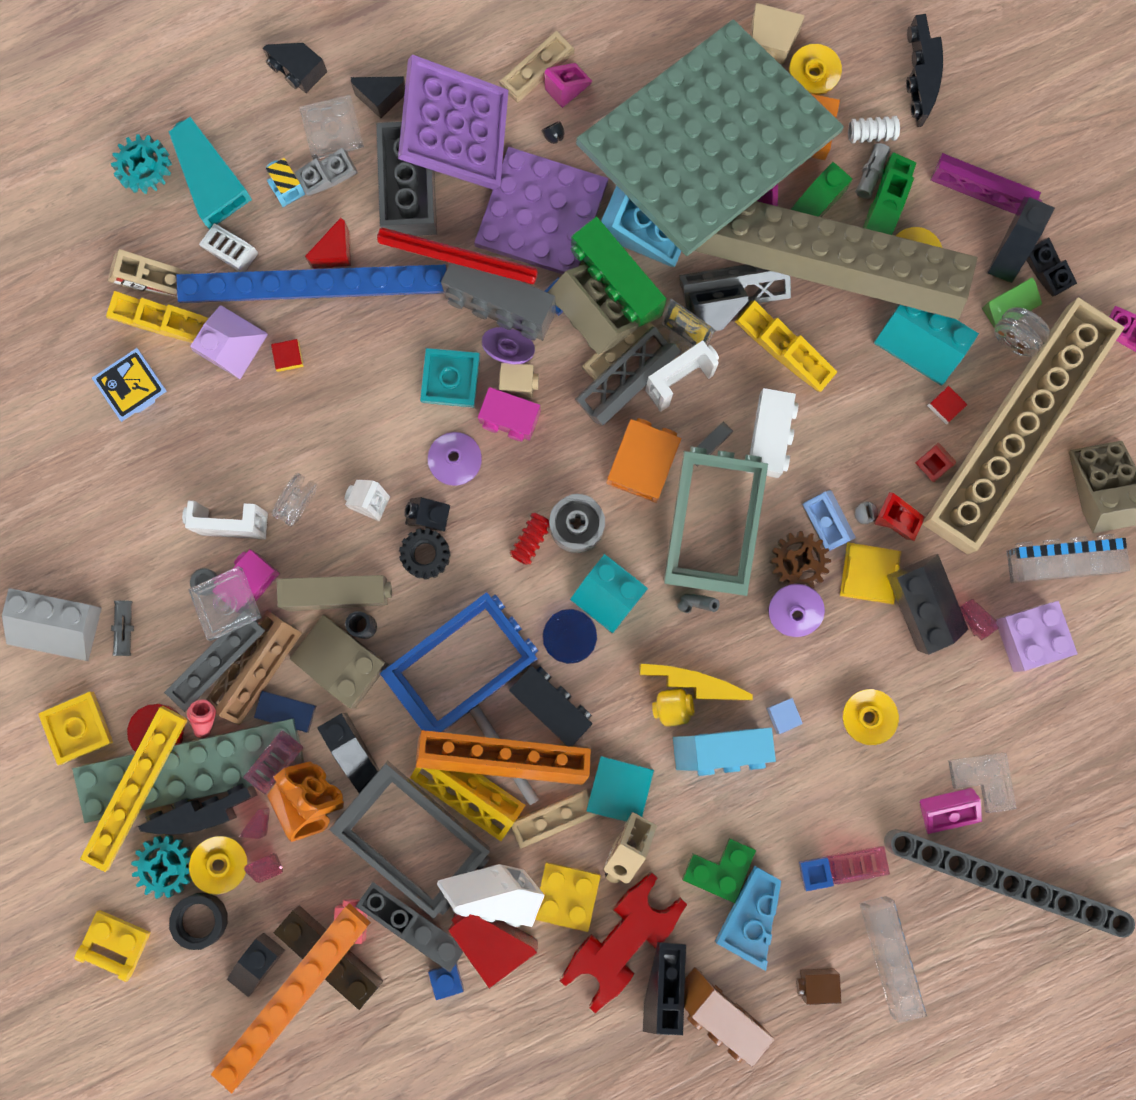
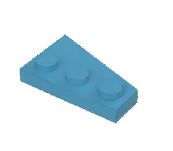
[715,865,781,971]

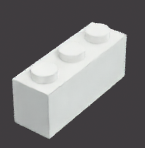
[747,388,799,478]

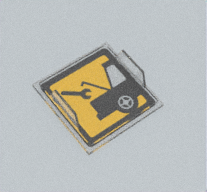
[661,299,716,352]

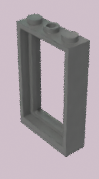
[329,761,490,919]

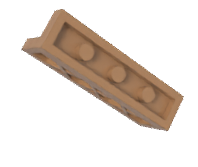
[206,610,302,725]

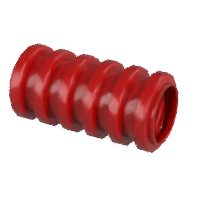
[509,513,550,565]

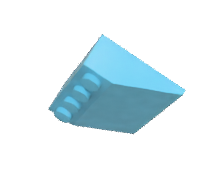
[601,186,681,267]

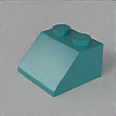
[570,554,648,634]

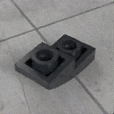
[1026,237,1077,297]

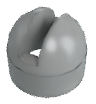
[854,502,878,524]

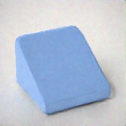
[766,698,803,734]

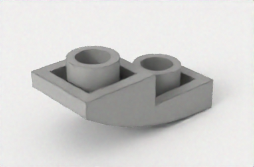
[295,148,358,196]

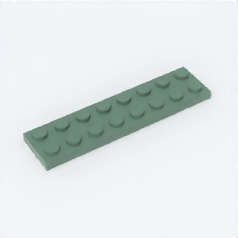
[72,718,304,823]

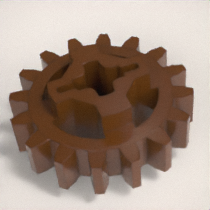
[770,531,831,588]

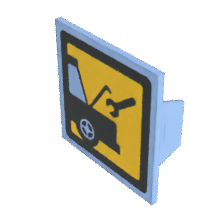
[92,348,167,422]

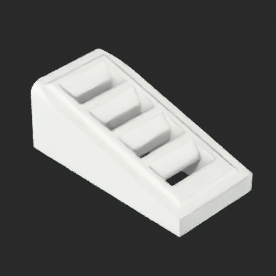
[199,223,258,272]

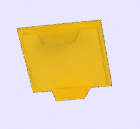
[840,542,901,605]

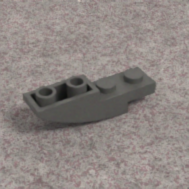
[355,882,463,972]

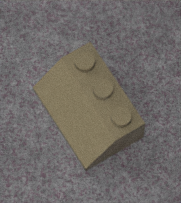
[547,264,639,355]

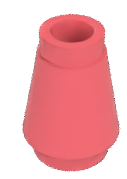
[187,700,216,738]

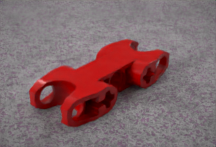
[560,871,687,1013]

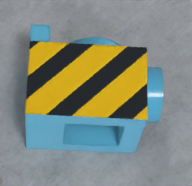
[266,158,305,207]

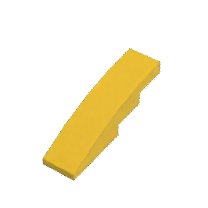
[106,291,209,343]
[734,300,837,392]
[639,664,753,700]

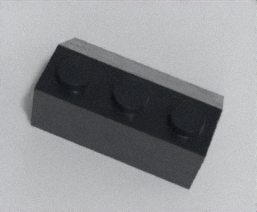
[887,554,969,655]

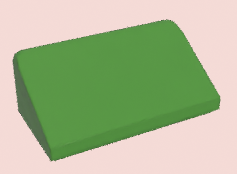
[982,277,1042,330]

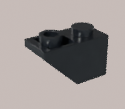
[263,43,327,94]

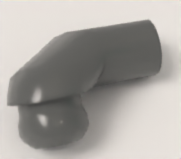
[677,594,720,613]

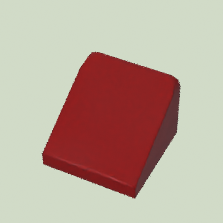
[915,443,956,483]

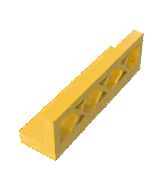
[410,767,526,842]

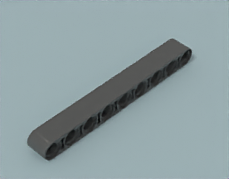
[884,829,1135,938]

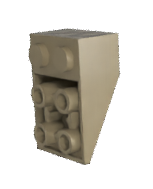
[1069,441,1136,533]

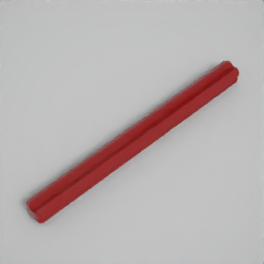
[377,227,538,284]

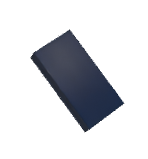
[254,691,317,733]

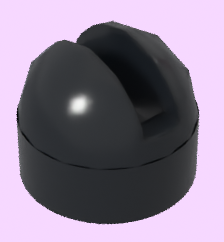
[542,121,565,144]

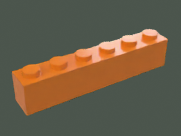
[415,730,591,785]

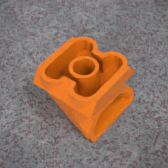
[267,761,344,842]

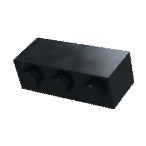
[509,666,593,747]

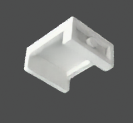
[645,340,719,412]
[182,500,268,539]

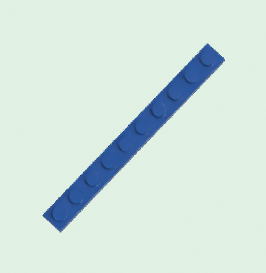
[176,264,447,303]

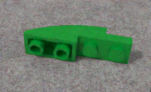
[863,152,917,235]

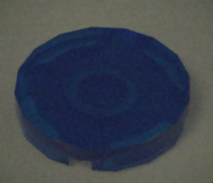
[543,609,597,664]

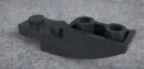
[906,14,943,127]
[138,783,258,835]

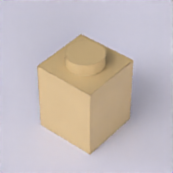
[499,363,539,398]

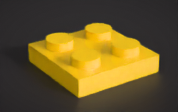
[38,691,113,765]
[535,862,601,932]

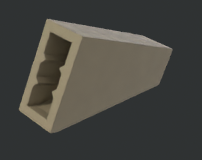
[277,575,392,612]

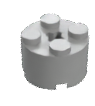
[549,494,605,553]

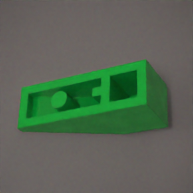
[790,162,853,218]

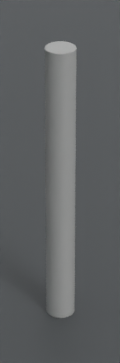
[470,706,539,805]

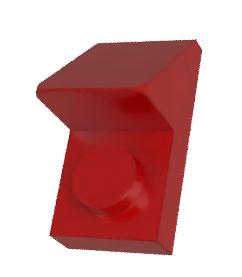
[874,492,925,541]

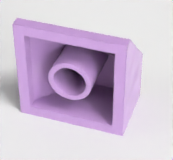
[190,305,268,379]

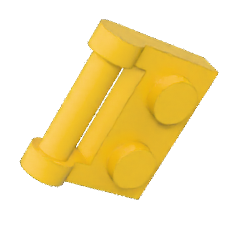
[74,910,151,982]

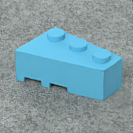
[673,728,776,776]

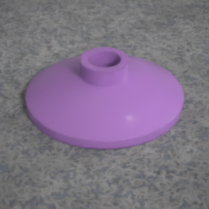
[482,327,535,364]
[428,432,482,486]
[769,584,825,637]

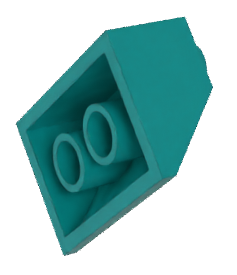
[874,304,979,386]

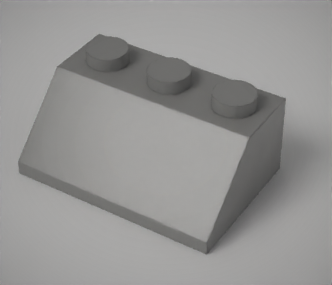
[2,588,102,661]

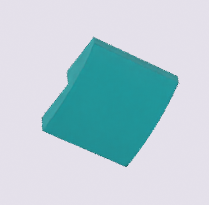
[586,756,654,822]

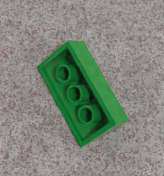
[570,216,667,327]

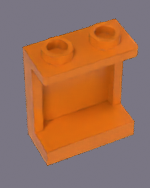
[606,418,682,503]

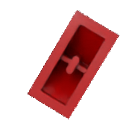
[305,217,351,269]

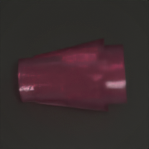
[960,599,999,641]

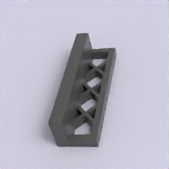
[679,264,791,313]
[575,326,681,425]
[164,610,266,712]

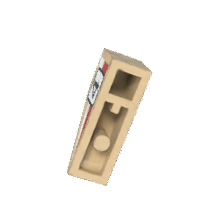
[108,249,196,298]

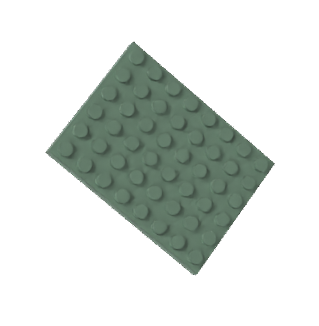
[576,19,844,256]

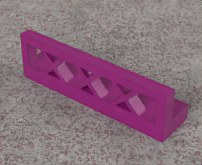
[930,153,1042,214]

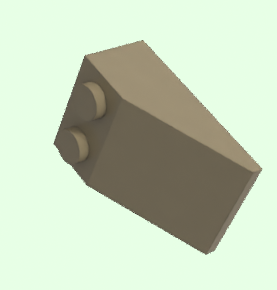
[290,615,389,708]

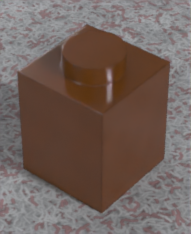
[796,968,842,1005]

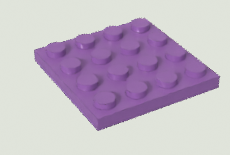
[398,55,508,190]
[474,147,608,275]

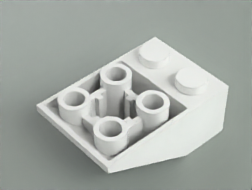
[437,864,544,927]

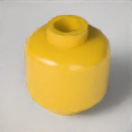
[652,688,695,727]

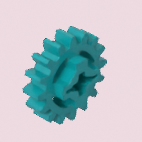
[111,134,172,194]
[131,835,192,899]

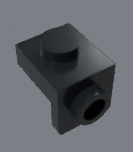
[404,497,450,532]

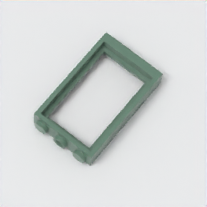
[664,446,768,596]

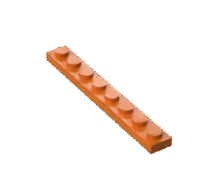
[211,903,371,1094]

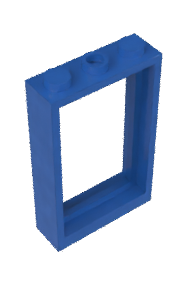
[380,592,538,732]

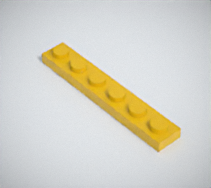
[80,706,188,872]

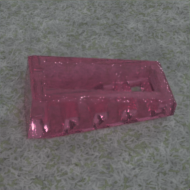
[243,731,303,795]
[826,846,890,885]

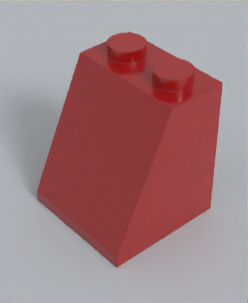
[448,913,538,989]

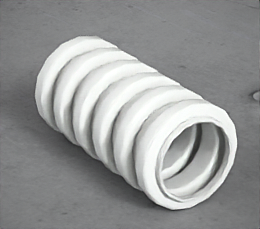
[848,116,900,143]

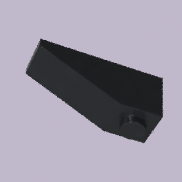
[987,197,1055,283]
[317,713,379,793]
[643,942,686,1036]

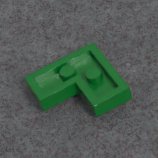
[682,838,756,903]

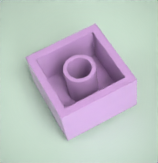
[995,601,1078,672]

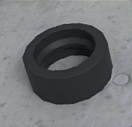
[169,893,228,950]

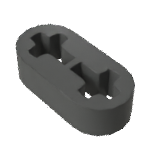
[695,422,733,467]

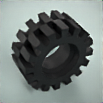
[399,528,451,580]

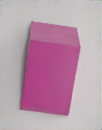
[544,63,592,108]

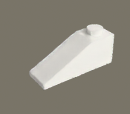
[344,480,390,521]

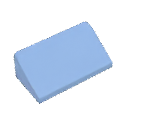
[802,490,856,551]

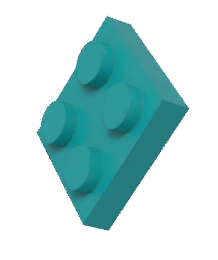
[420,348,480,408]

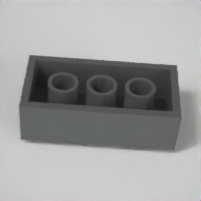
[376,122,437,236]
[441,263,556,341]

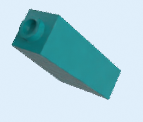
[169,117,252,230]

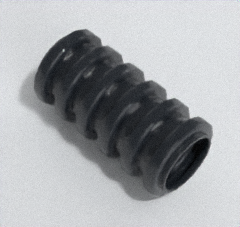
[345,611,377,639]

